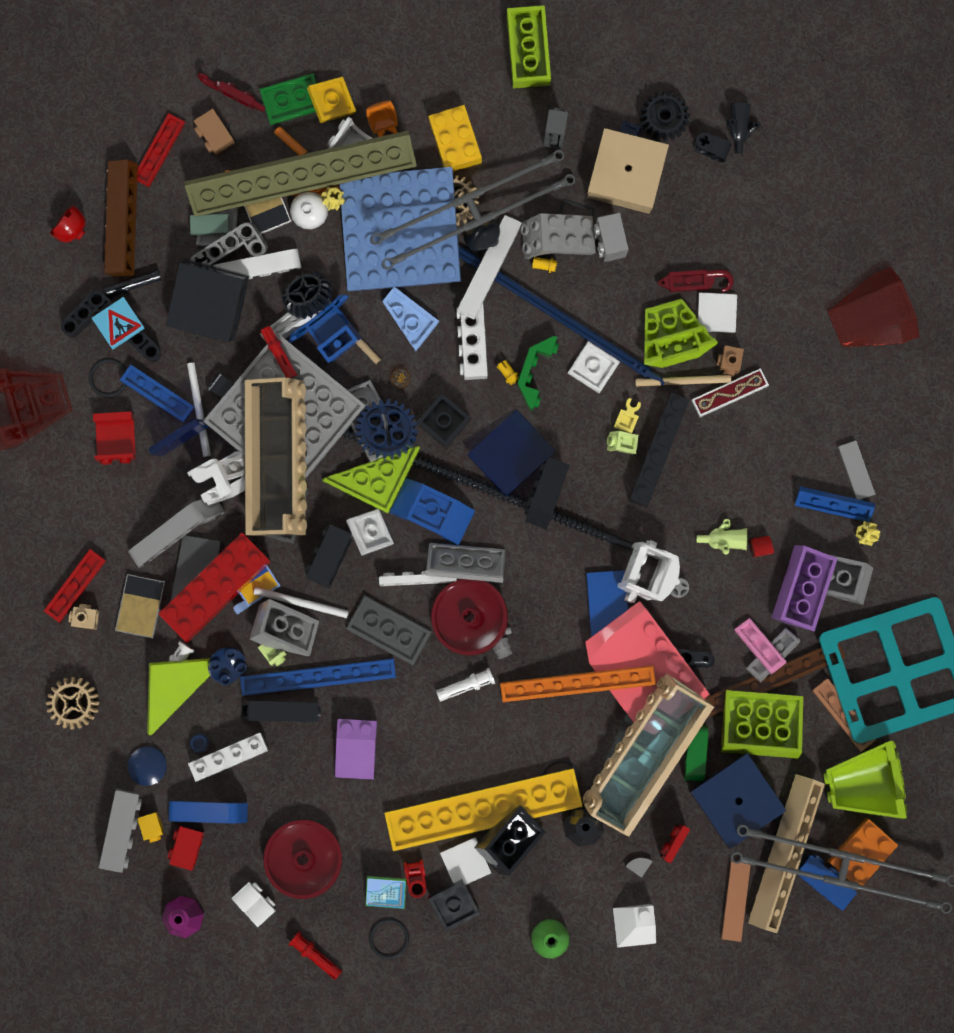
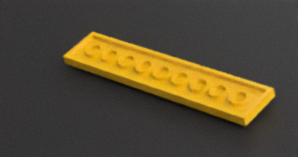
[384,768,583,851]

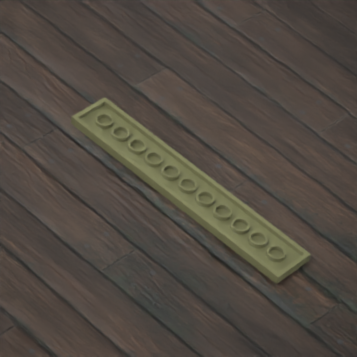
[184,131,417,217]

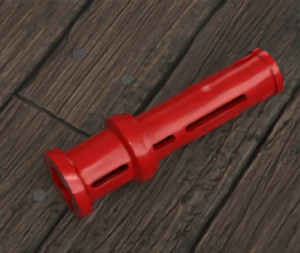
[288,931,343,980]

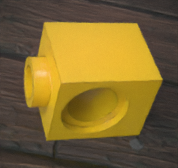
[138,812,165,843]

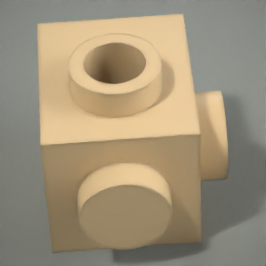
[69,604,99,630]

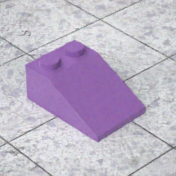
[335,719,377,780]

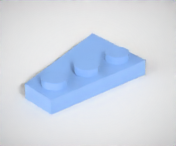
[382,287,439,351]

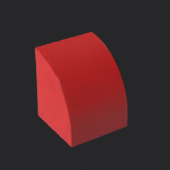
[749,536,774,558]

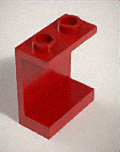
[93,412,136,465]

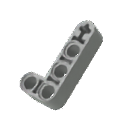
[191,222,268,265]

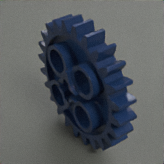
[355,399,418,461]

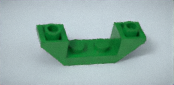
[517,336,560,411]

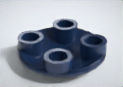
[208,647,247,685]
[128,747,167,786]

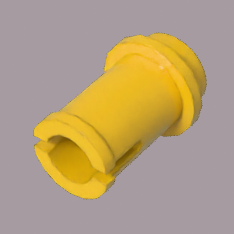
[532,256,557,273]
[497,360,519,385]

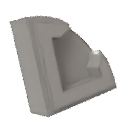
[626,858,653,877]

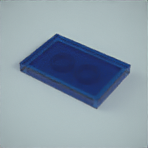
[148,418,209,457]

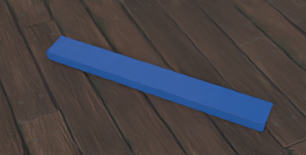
[240,658,396,696]

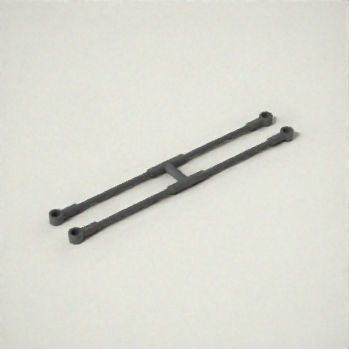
[370,150,575,270]
[730,824,954,914]

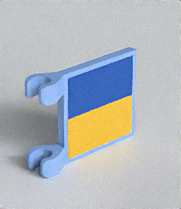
[233,566,280,614]

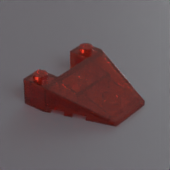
[0,368,73,451]

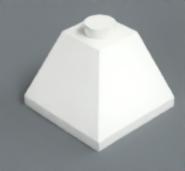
[613,904,656,947]

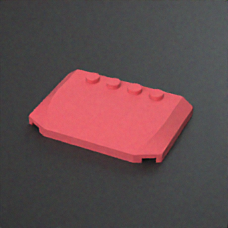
[585,601,710,735]

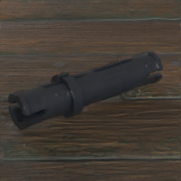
[103,269,162,298]

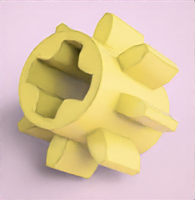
[321,187,345,211]
[856,521,880,546]

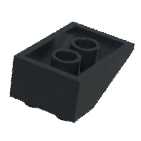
[474,805,546,876]

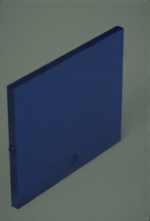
[467,410,556,497]

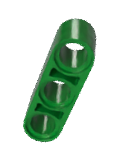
[684,725,708,782]

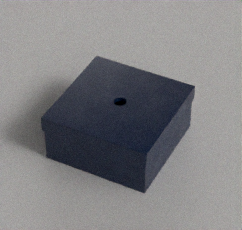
[689,753,786,849]

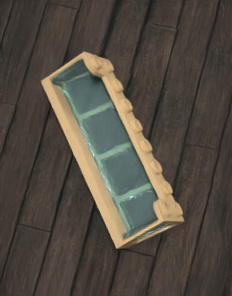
[582,673,714,837]

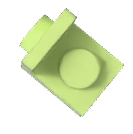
[607,431,639,454]
[258,645,287,666]

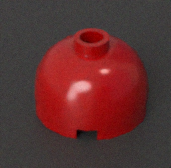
[49,204,86,243]

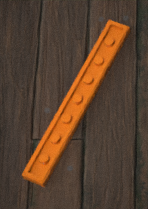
[500,665,656,702]

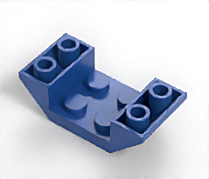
[389,478,475,545]

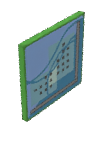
[366,876,406,909]

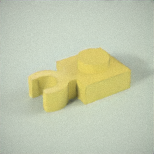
[614,398,641,434]

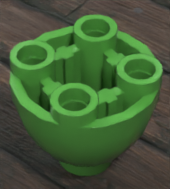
[531,919,570,959]

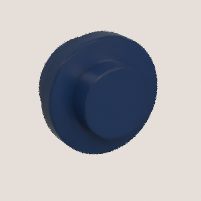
[190,734,209,753]

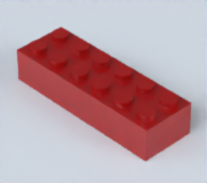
[158,533,270,643]

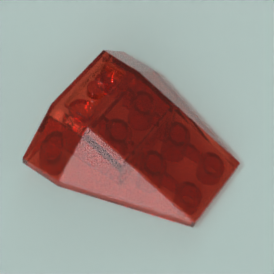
[828,267,920,347]

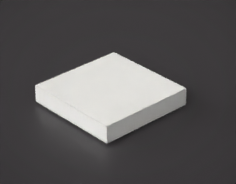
[698,293,737,333]
[568,341,620,394]
[346,509,394,556]
[440,837,491,884]

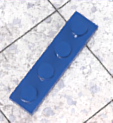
[120,364,195,423]
[795,486,875,522]

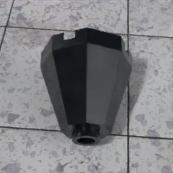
[563,806,604,847]

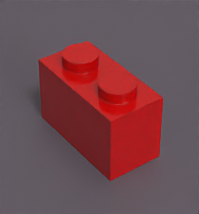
[168,826,204,871]

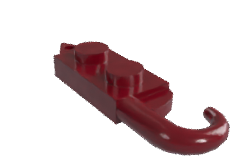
[197,72,265,112]
[657,269,734,292]

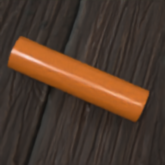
[274,127,308,156]

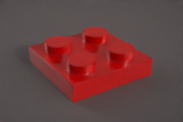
[660,824,690,863]

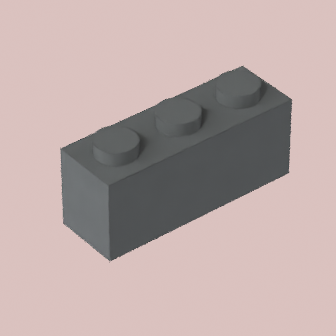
[544,108,568,149]

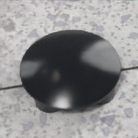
[464,219,500,252]

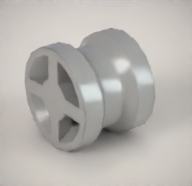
[670,578,689,598]

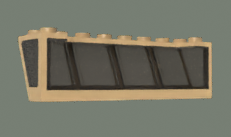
[245,377,307,536]

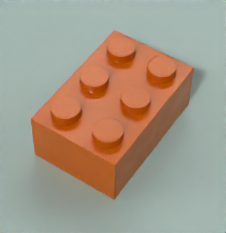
[827,818,898,885]

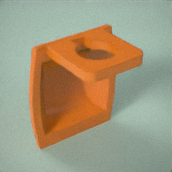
[366,100,398,137]

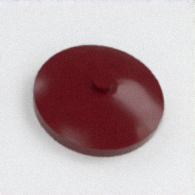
[431,579,508,656]
[264,820,342,899]

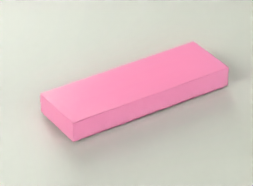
[734,618,786,674]

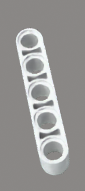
[212,249,301,279]

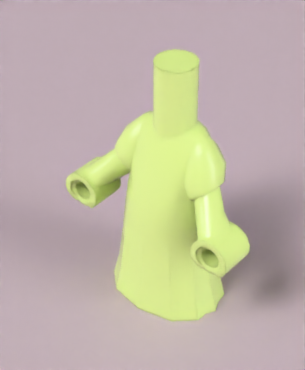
[697,519,747,555]

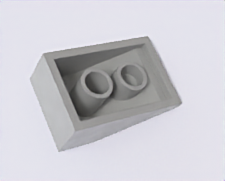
[826,555,873,605]
[250,599,319,656]

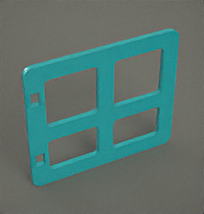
[819,597,954,743]

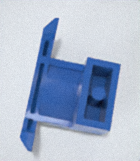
[289,295,362,363]

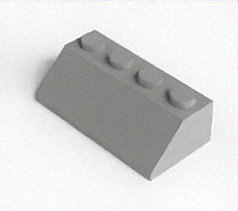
[99,788,142,873]

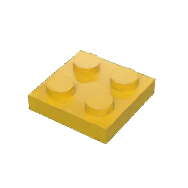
[307,77,356,123]

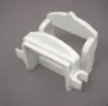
[187,451,245,505]
[617,540,680,603]

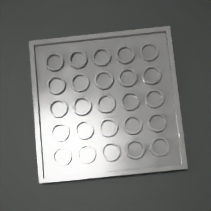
[203,333,366,494]

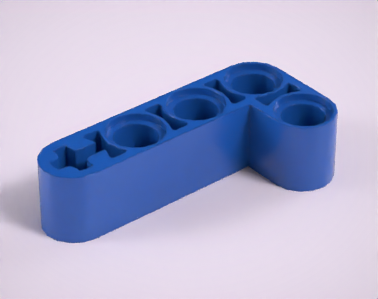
[168,801,248,823]

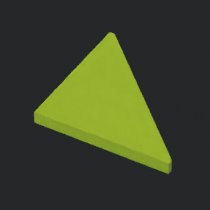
[322,446,420,513]
[147,658,210,735]

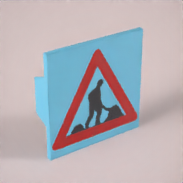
[92,297,145,350]

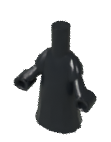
[726,102,760,154]

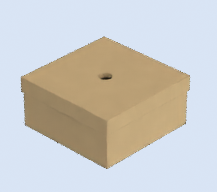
[587,128,669,214]

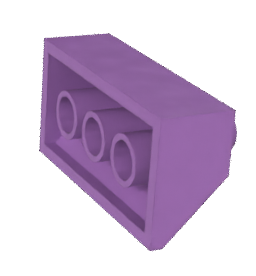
[772,545,838,631]

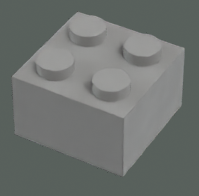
[593,213,629,262]

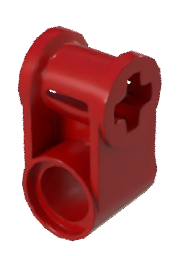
[404,859,426,898]

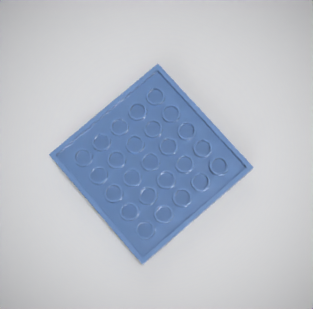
[340,167,461,291]

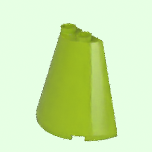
[824,741,907,819]

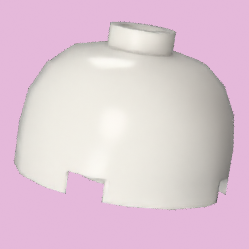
[290,191,328,229]

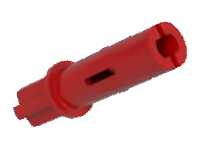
[261,326,297,379]

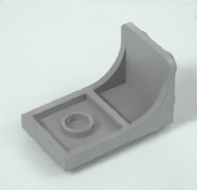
[521,213,596,259]

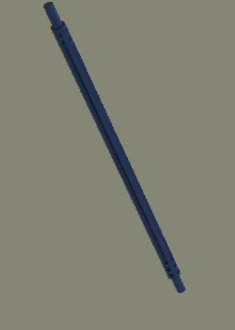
[458,245,665,386]

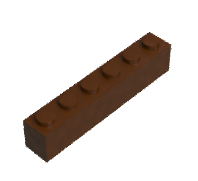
[104,159,138,277]

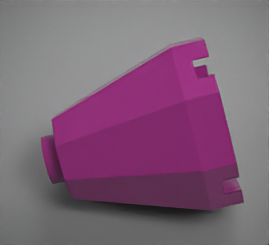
[162,896,204,938]

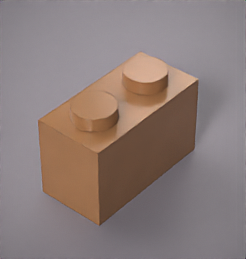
[194,109,235,156]

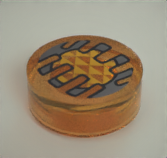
[391,369,410,388]

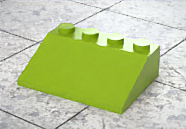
[721,690,803,759]

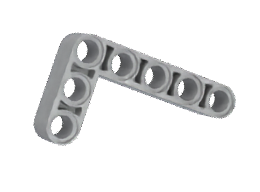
[128,500,225,568]

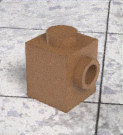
[717,346,744,376]

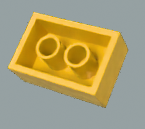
[428,105,482,172]

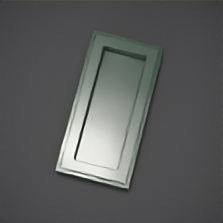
[190,214,229,236]

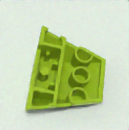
[644,299,718,368]

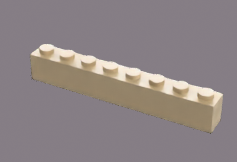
[748,774,825,933]

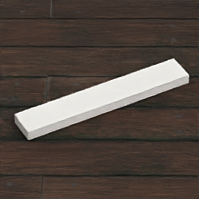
[457,215,522,319]

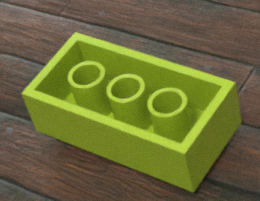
[507,6,551,88]

